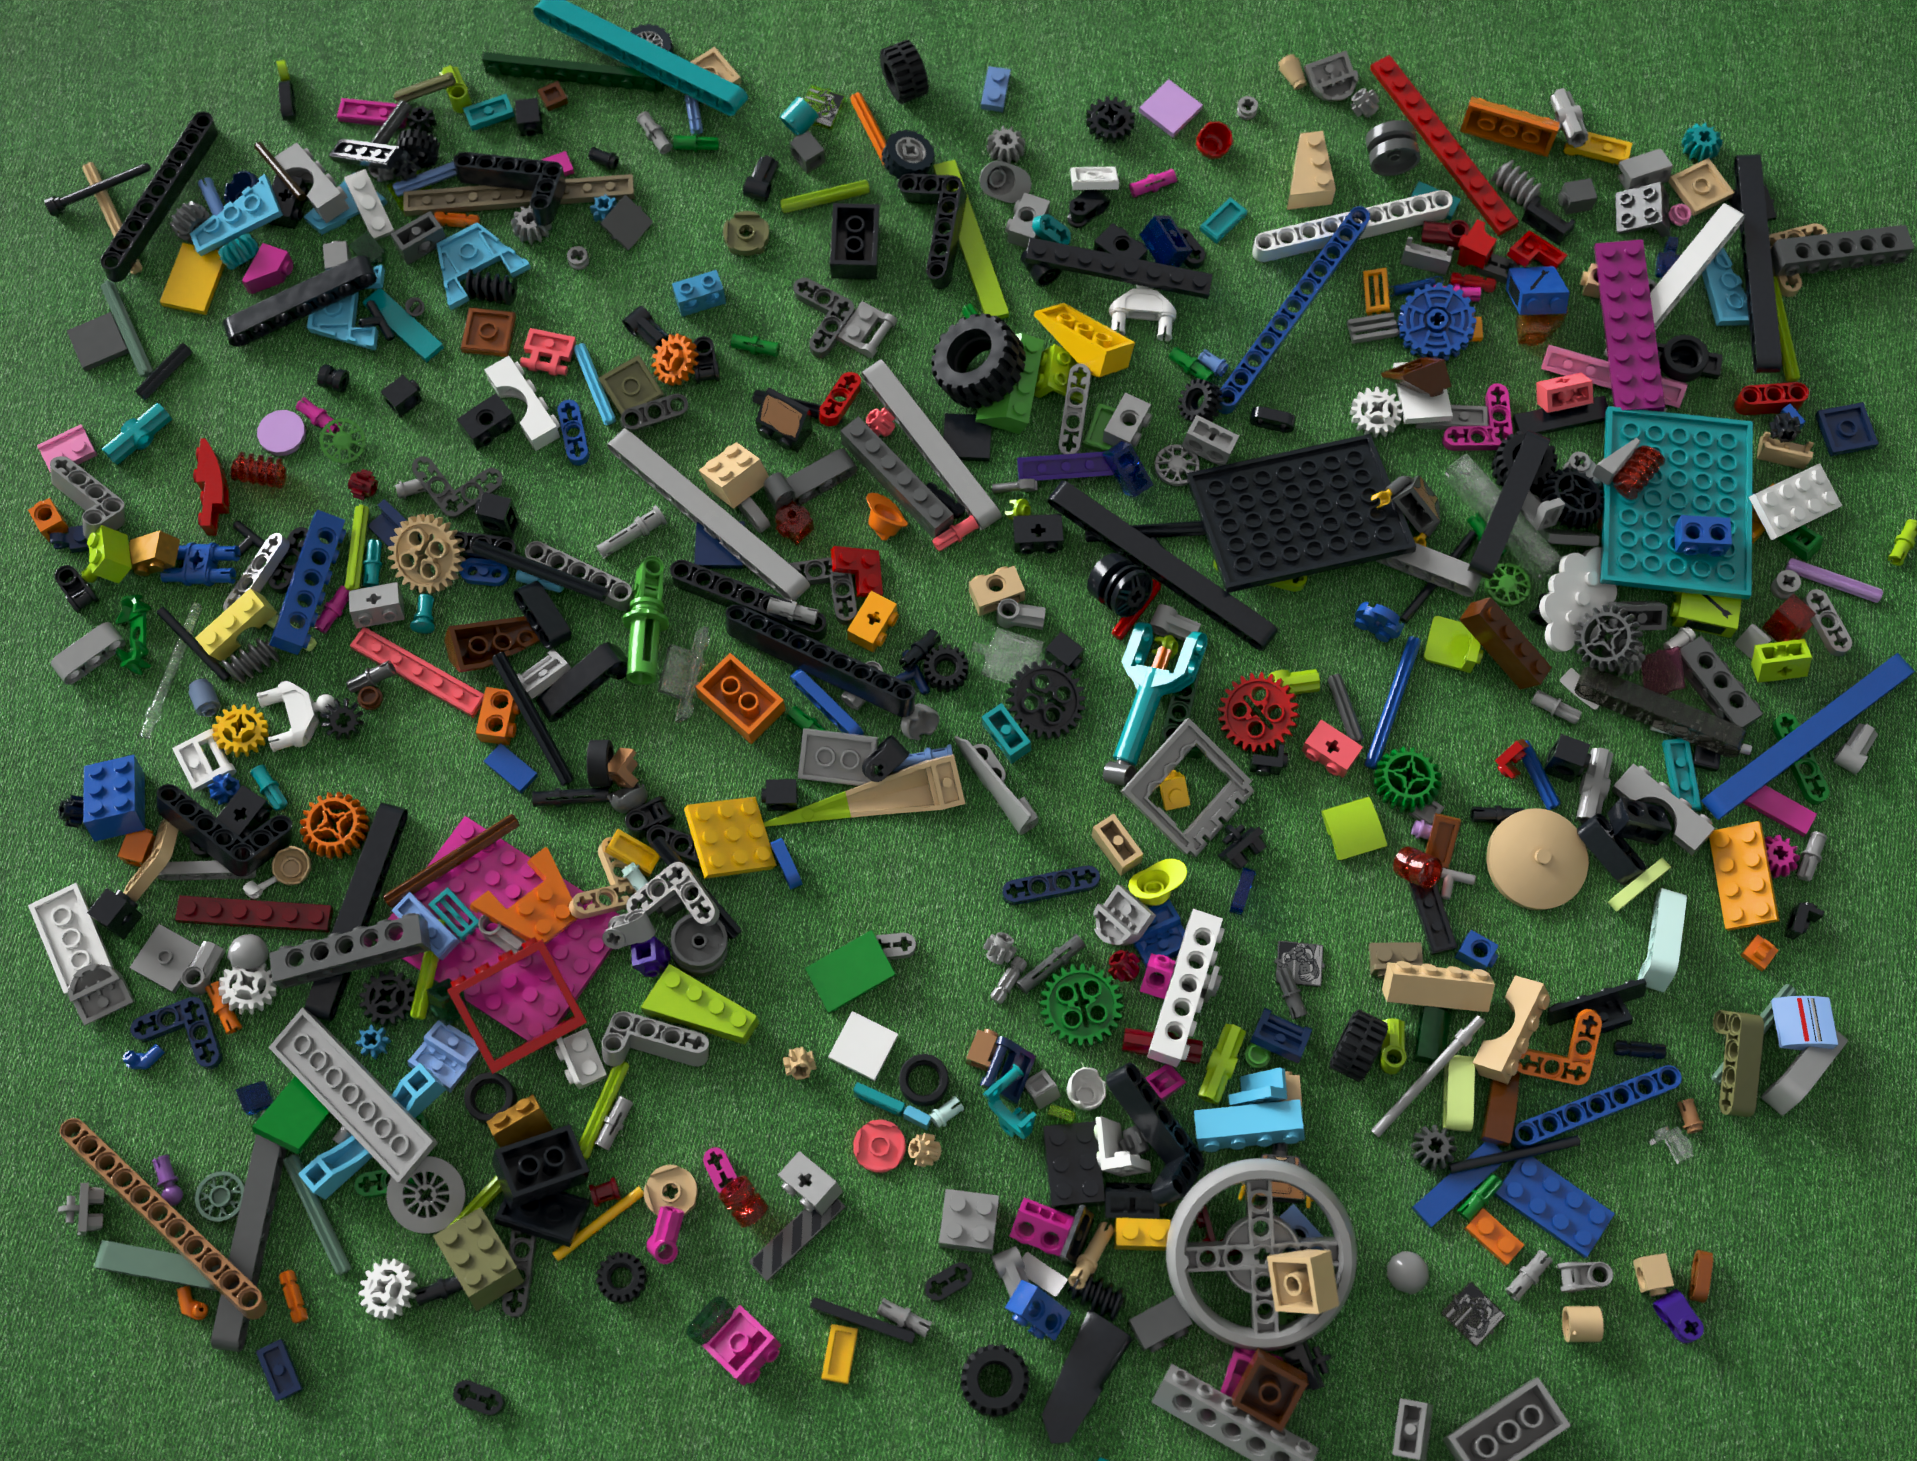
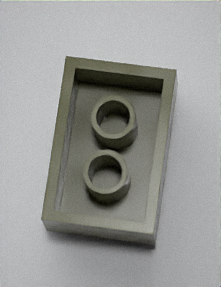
[433,1207,524,1311]

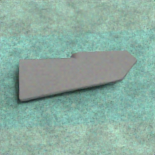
[954,735,1039,835]

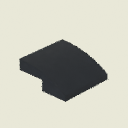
[1059,1205,1095,1269]

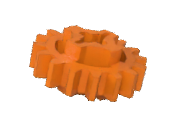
[651,334,699,386]

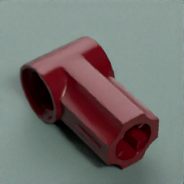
[1421,220,1469,250]

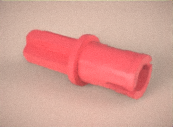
[932,515,979,551]

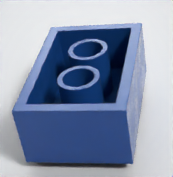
[83,755,145,842]

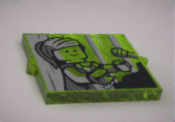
[804,85,846,130]

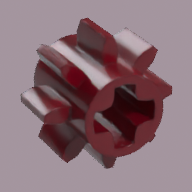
[348,469,378,501]
[1108,950,1140,982]

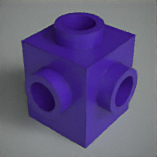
[631,936,671,977]

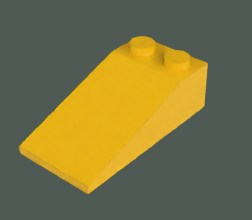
[1034,303,1135,377]

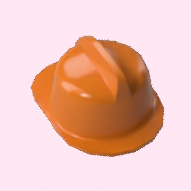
[866,493,908,541]

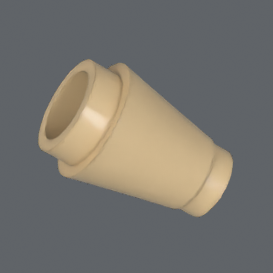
[1278,54,1307,90]

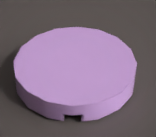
[257,410,306,456]

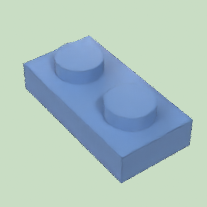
[981,66,1010,112]

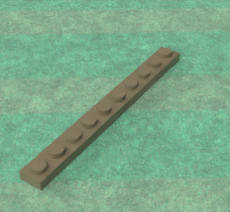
[403,174,635,216]

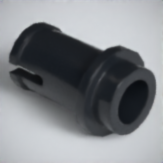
[588,147,619,170]

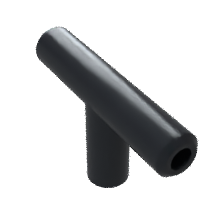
[358,300,395,341]
[233,521,265,557]

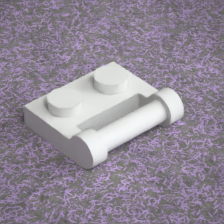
[172,729,236,792]

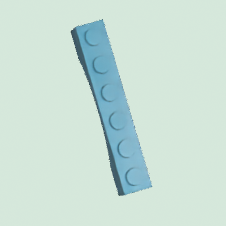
[298,1063,446,1200]

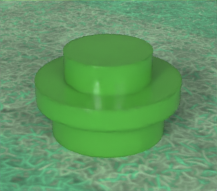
[1244,1043,1271,1069]

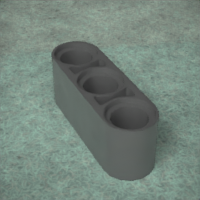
[620,394,688,432]

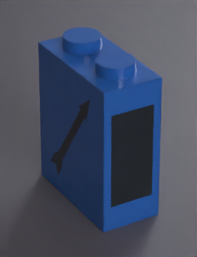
[1505,266,1570,315]

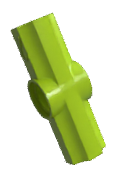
[1197,1023,1246,1105]

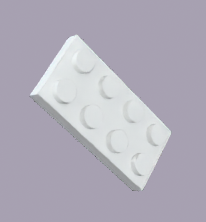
[1749,463,1842,540]
[28,883,114,996]

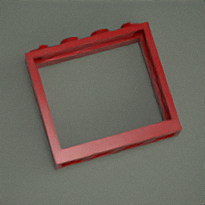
[447,937,587,1074]

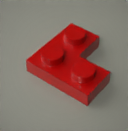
[1507,230,1568,269]
[831,546,883,597]

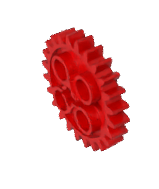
[1218,672,1300,753]

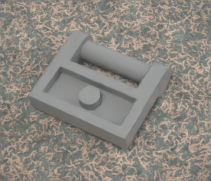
[837,301,898,358]
[517,649,572,699]

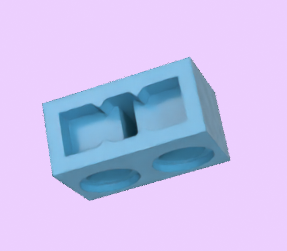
[672,270,726,317]

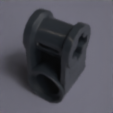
[1067,190,1110,228]
[693,336,720,384]
[55,565,99,614]
[862,735,910,782]
[625,796,676,839]

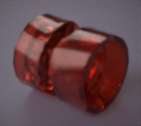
[1393,846,1443,889]
[718,1176,768,1227]

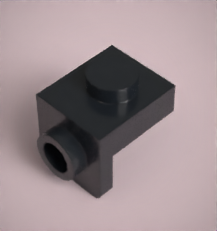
[1250,744,1288,777]

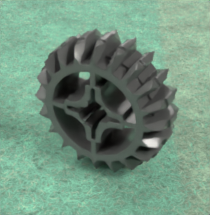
[1574,605,1643,672]

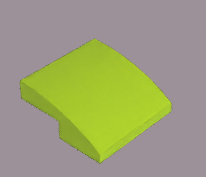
[1321,797,1387,860]

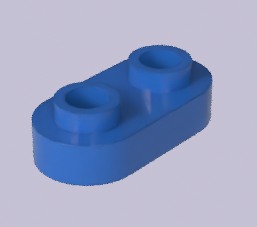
[459,558,509,586]

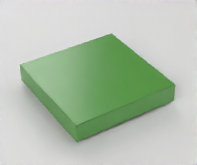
[1083,403,1134,461]

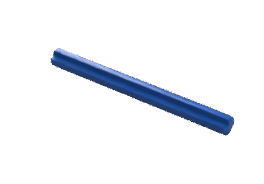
[1365,636,1421,770]

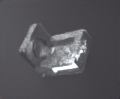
[1649,1126,1694,1164]

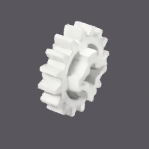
[1350,387,1403,438]
[218,963,277,1015]
[359,1259,417,1320]

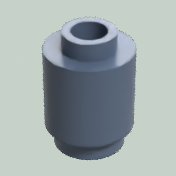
[188,679,221,717]

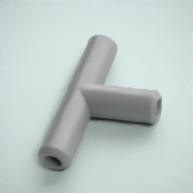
[1424,864,1476,900]

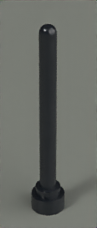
[44,163,151,217]

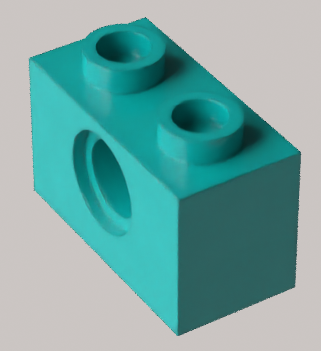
[981,703,1031,764]

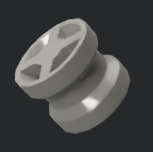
[1771,570,1801,600]

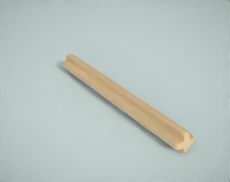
[82,162,143,274]

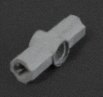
[1551,88,1588,148]
[1576,748,1613,824]

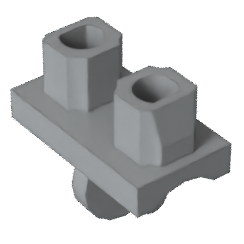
[58,1183,104,1236]

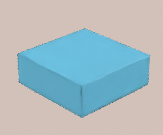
[903,1105,931,1130]

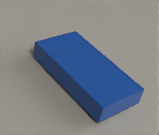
[484,743,538,794]

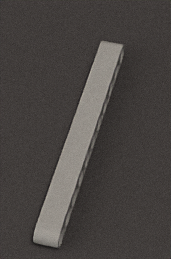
[607,428,810,601]

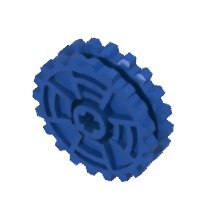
[1398,283,1476,361]

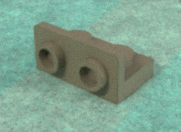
[1369,942,1424,979]

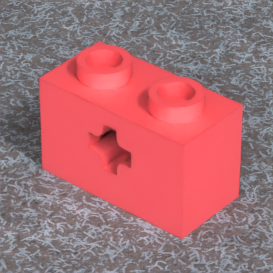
[1536,373,1593,413]
[1301,720,1363,778]

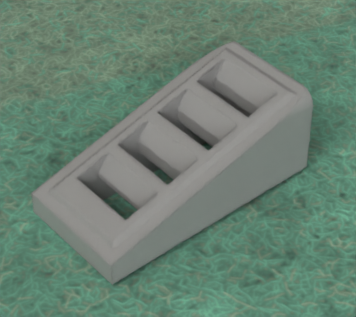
[1593,438,1640,485]

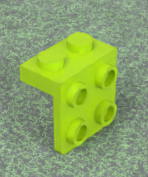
[1034,344,1087,403]
[1423,616,1484,673]

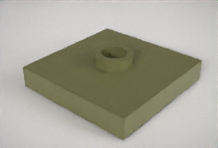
[598,355,664,418]

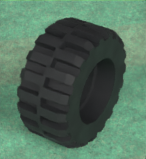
[931,314,1026,409]

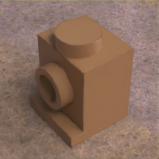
[966,1029,999,1072]

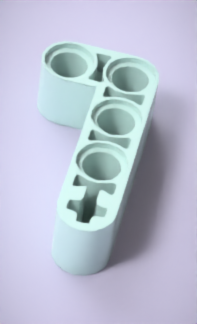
[1638,888,1687,992]

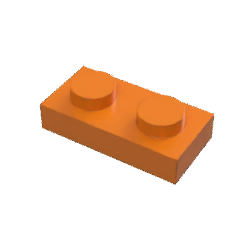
[1464,1208,1524,1266]

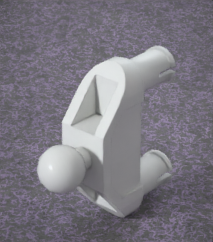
[1109,285,1177,341]
[257,681,335,752]

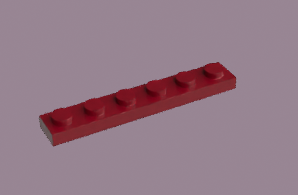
[175,895,333,933]

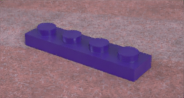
[1017,451,1114,480]

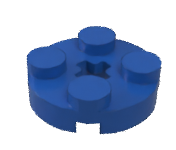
[1354,602,1404,642]

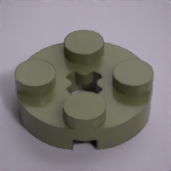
[723,211,770,256]

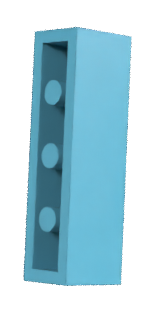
[1194,1099,1305,1152]

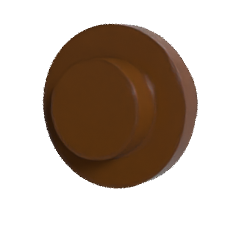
[357,686,383,710]

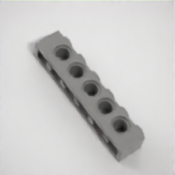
[1152,1364,1318,1461]

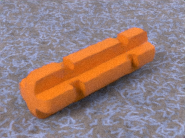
[434,211,480,228]
[279,1270,308,1323]

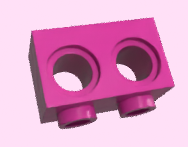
[1009,1197,1074,1256]

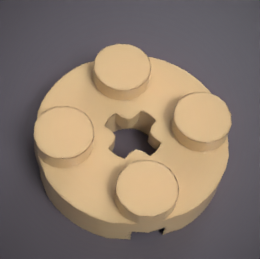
[644,1165,698,1216]

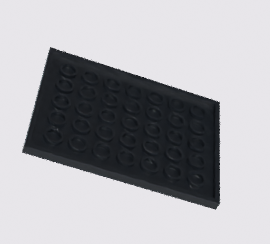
[1186,434,1416,593]

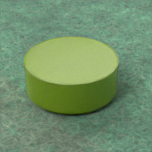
[276,60,290,81]

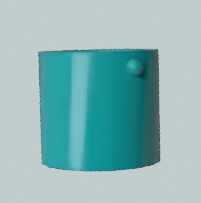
[779,97,819,136]

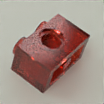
[1762,594,1816,642]

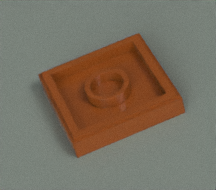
[461,308,516,357]

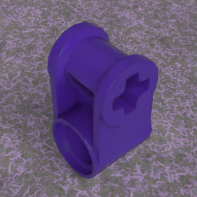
[1652,1288,1704,1344]

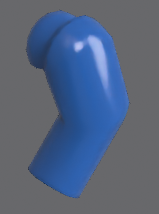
[123,1044,165,1069]

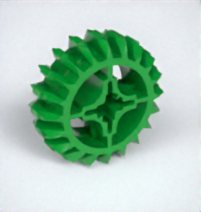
[1373,746,1442,813]

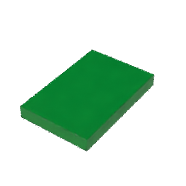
[805,930,897,1014]
[252,1076,332,1155]

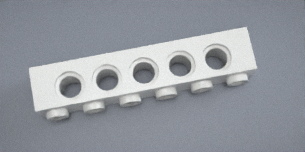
[1147,909,1225,1067]

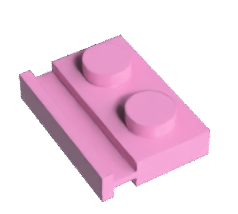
[37,424,97,473]

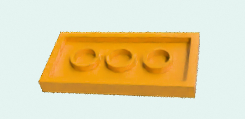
[1709,821,1779,931]

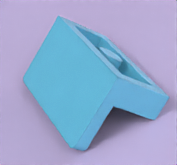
[1229,1068,1287,1106]

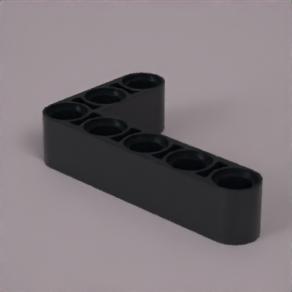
[453,152,566,226]
[898,174,967,289]
[157,784,293,877]
[1106,1062,1204,1207]

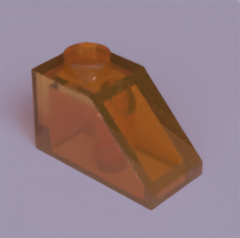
[1516,308,1569,346]

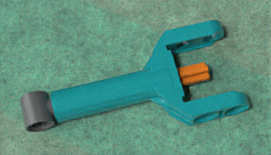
[1103,622,1207,787]

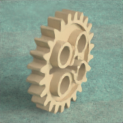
[388,514,465,594]

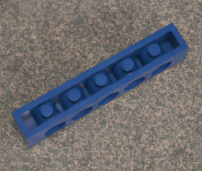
[269,509,346,655]

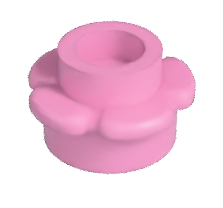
[1668,204,1691,226]

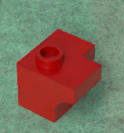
[1457,219,1497,269]

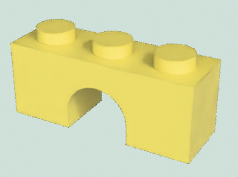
[195,588,277,661]

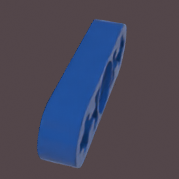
[558,400,590,466]

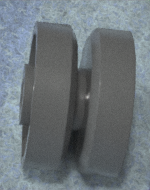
[1365,120,1421,176]
[670,913,728,977]

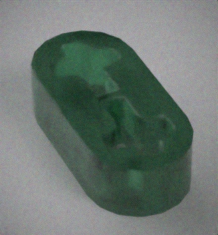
[687,1296,733,1345]

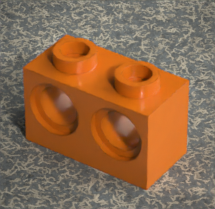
[476,687,521,746]

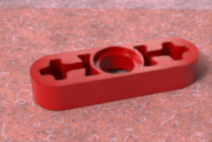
[819,372,861,426]

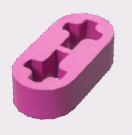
[703,1147,739,1197]

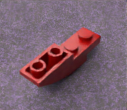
[193,438,230,536]

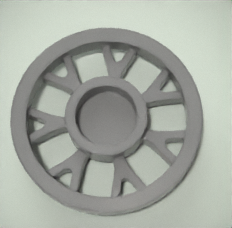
[1155,445,1200,486]

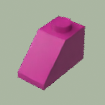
[242,243,294,294]

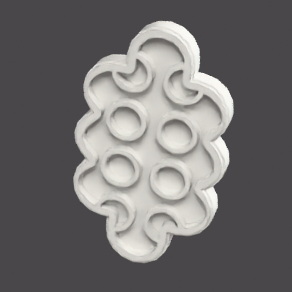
[1539,547,1617,652]

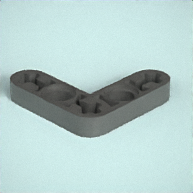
[793,278,854,358]
[412,456,503,518]
[789,557,857,625]

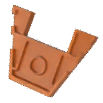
[469,847,578,944]

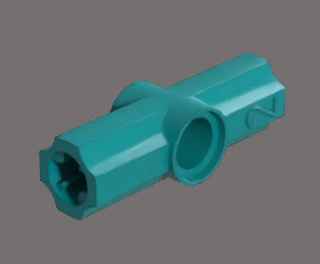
[102,403,172,465]

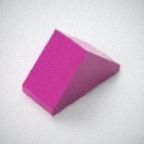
[1145,1064,1186,1102]

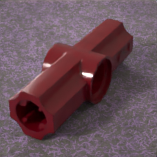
[1122,1028,1203,1064]

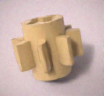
[783,1047,816,1080]
[908,1133,941,1167]

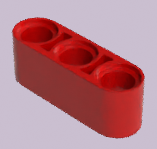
[1734,382,1809,415]

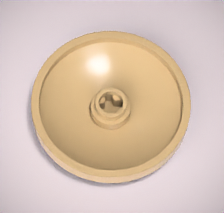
[1486,808,1589,910]

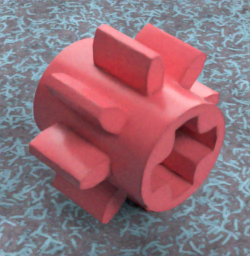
[866,407,895,437]

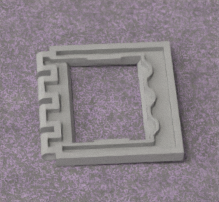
[1120,718,1254,857]

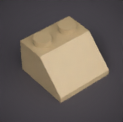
[1267,1250,1339,1314]

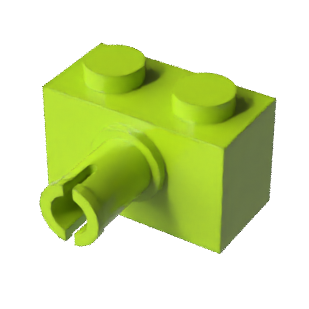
[81,525,132,584]

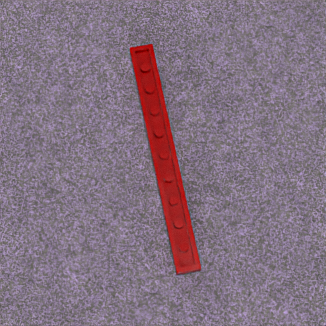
[1370,55,1519,237]

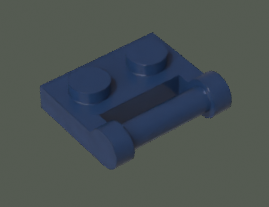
[1250,1008,1313,1064]
[980,1036,1036,1104]

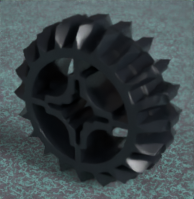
[1539,467,1604,530]

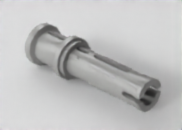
[596,505,667,559]

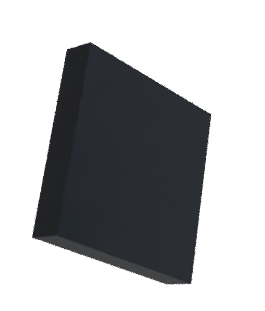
[943,413,992,462]

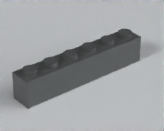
[840,416,953,539]

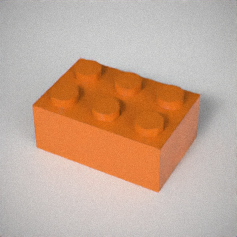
[695,653,786,744]

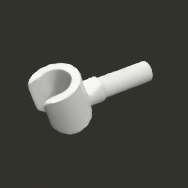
[243,876,278,899]

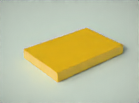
[160,243,225,315]

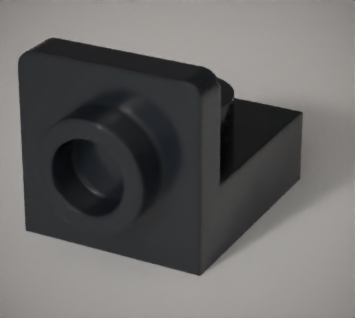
[1784,902,1824,940]

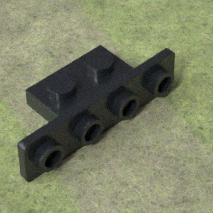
[1546,978,1647,1037]

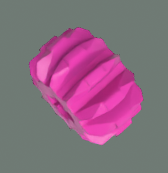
[1765,835,1800,879]

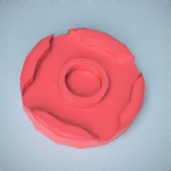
[853,1119,906,1173]

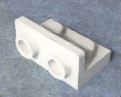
[554,1028,608,1090]

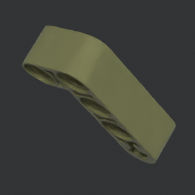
[1713,1010,1764,1117]

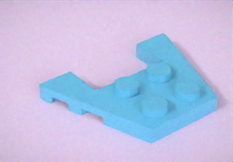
[436,222,531,310]
[307,265,385,350]

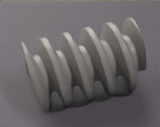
[1491,160,1542,210]

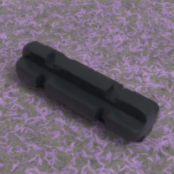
[926,482,965,519]
[1613,1040,1667,1059]

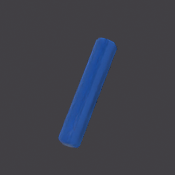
[1522,740,1560,810]

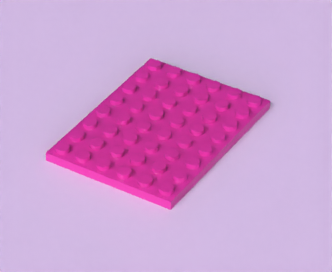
[374,816,620,1050]

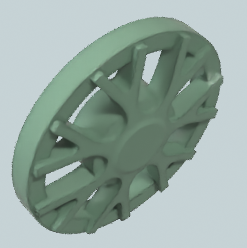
[195,1171,245,1222]

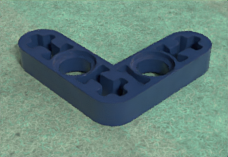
[130,997,223,1070]

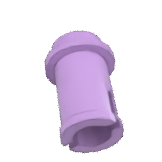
[1411,819,1432,840]

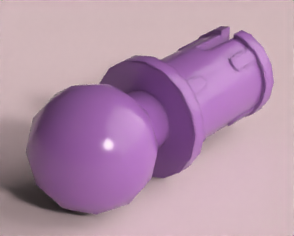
[152,1155,183,1206]

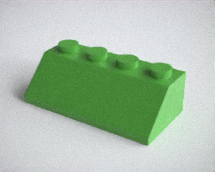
[975,333,1044,435]

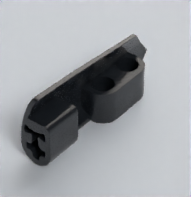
[1042,1310,1133,1444]

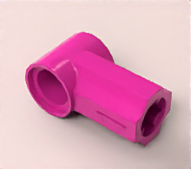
[646,1206,684,1264]

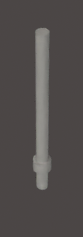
[1371,1015,1485,1138]

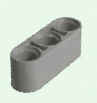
[51,622,126,685]

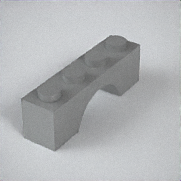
[274,143,349,224]
[1612,763,1715,856]

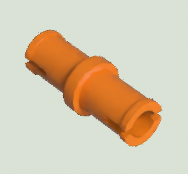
[205,981,242,1035]

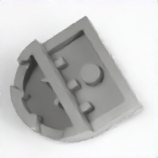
[1303,51,1358,102]
[1093,884,1156,946]
[68,964,135,1026]

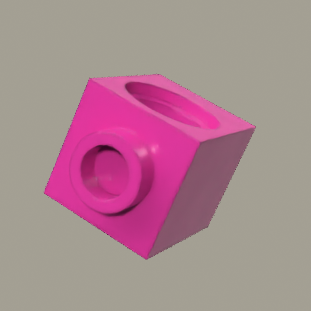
[1140,953,1176,999]

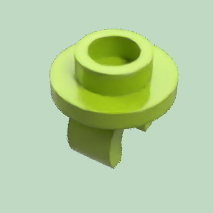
[1004,499,1031,520]
[1152,635,1178,660]

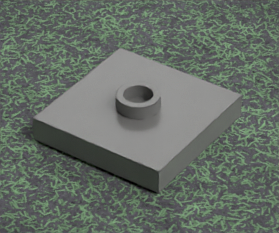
[129,924,200,994]

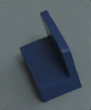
[368,499,422,552]

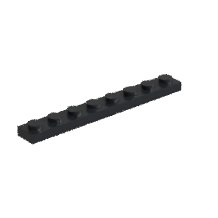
[1025,237,1213,299]

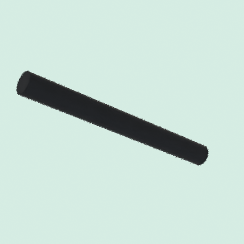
[156,607,231,682]

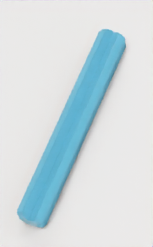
[573,343,616,426]

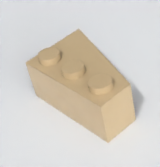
[1287,131,1336,210]

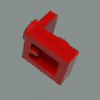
[1495,739,1529,779]

